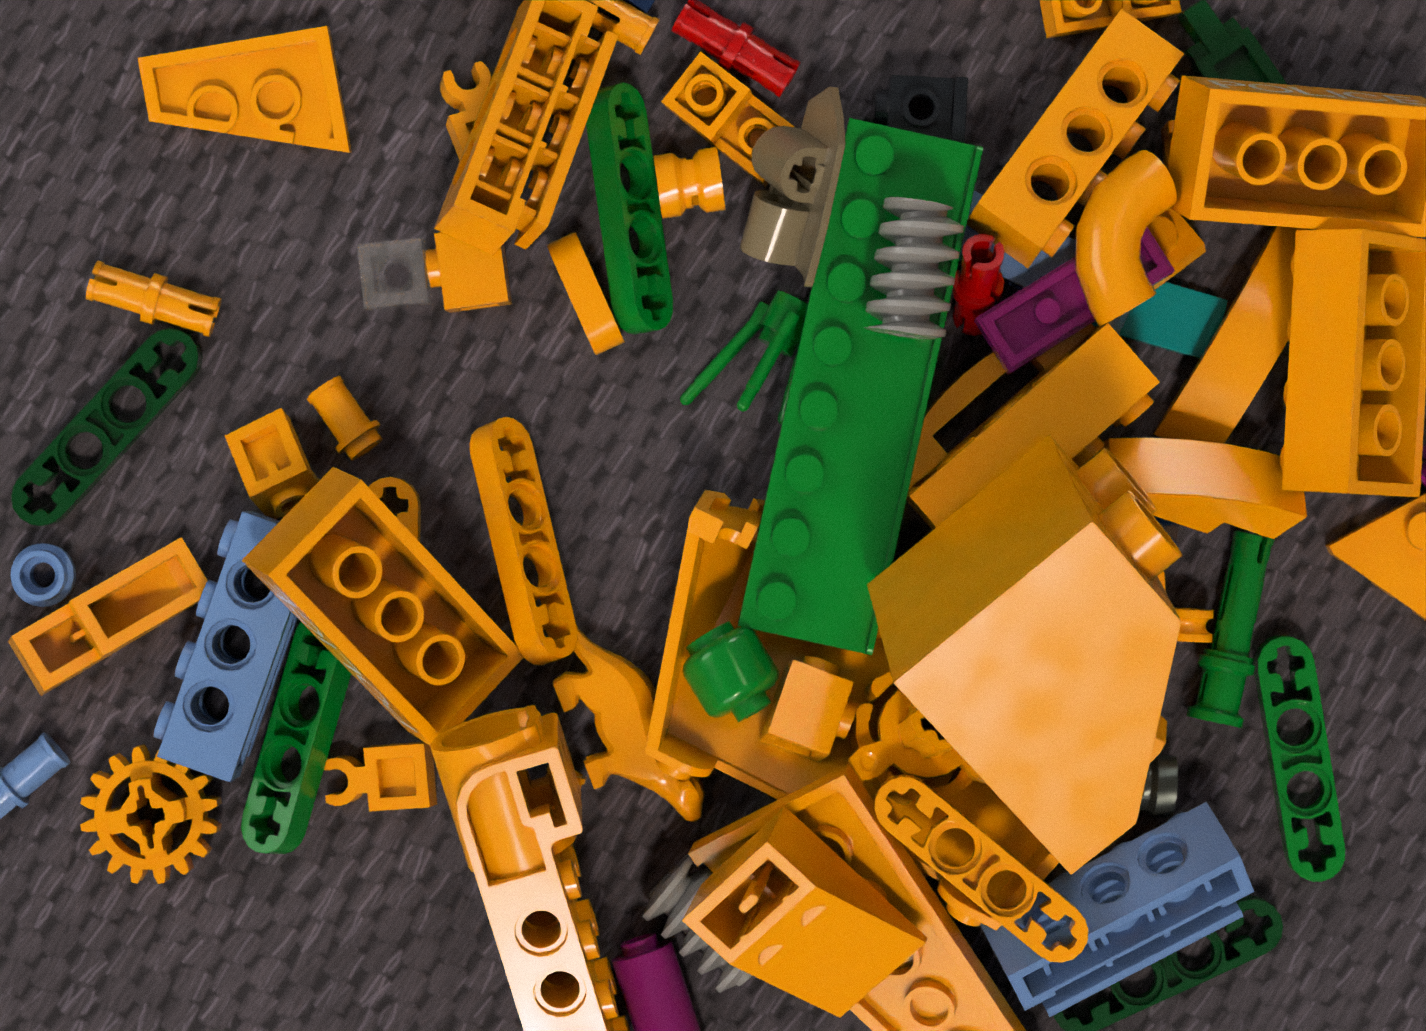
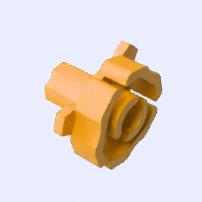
[847,671,986,805]

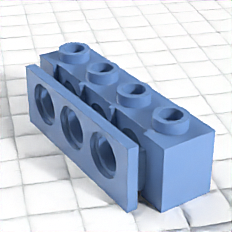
[153,511,298,782]
[980,802,1254,1017]

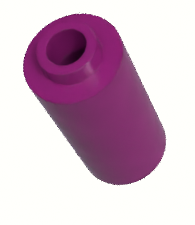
[611,932,701,1031]

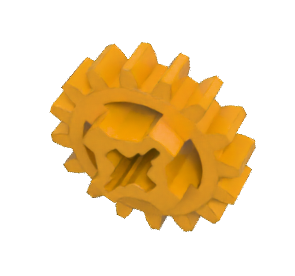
[80,744,222,884]

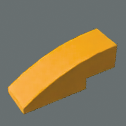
[1101,438,1307,539]
[8,537,208,696]

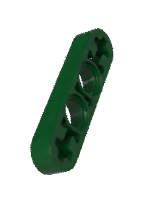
[11,328,203,526]
[1053,895,1283,1031]

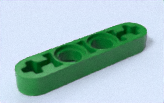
[586,82,673,335]
[241,622,351,854]
[1253,635,1345,882]

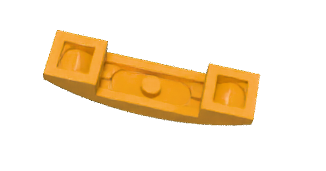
[1153,226,1308,444]
[909,324,1095,489]

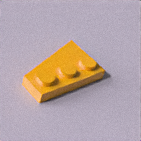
[138,26,352,153]

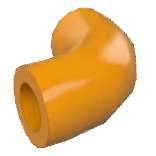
[1075,150,1177,326]

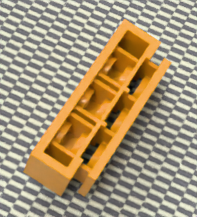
[434,0,619,255]

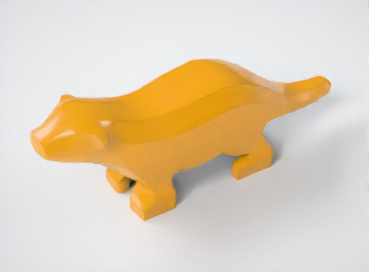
[553,624,705,822]

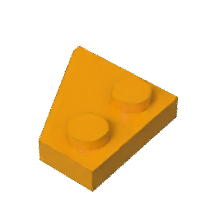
[1325,491,1426,621]

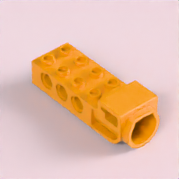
[430,705,630,1031]

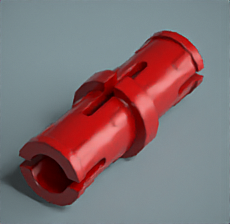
[671,0,801,98]
[952,234,1005,336]

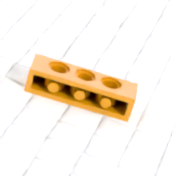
[967,9,1184,268]

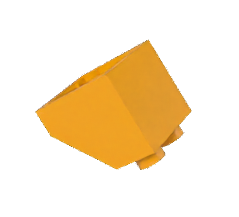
[867,434,1182,875]

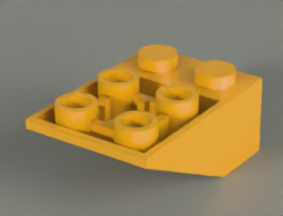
[682,806,928,1018]

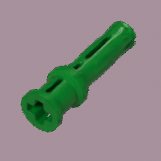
[1186,531,1274,728]

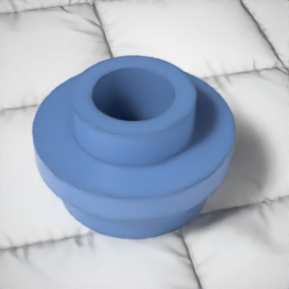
[11,543,76,607]

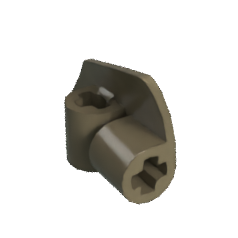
[740,86,846,287]

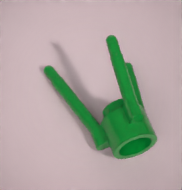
[680,290,808,425]

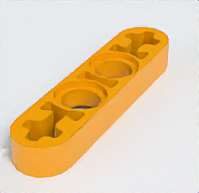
[469,417,578,666]
[874,774,1089,963]

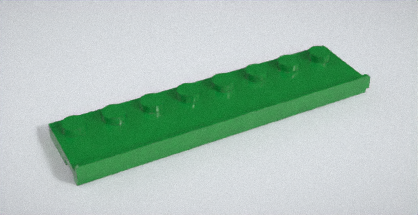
[738,118,983,655]

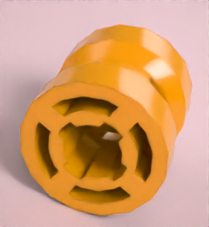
[654,147,726,219]

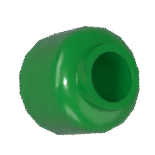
[682,621,779,723]

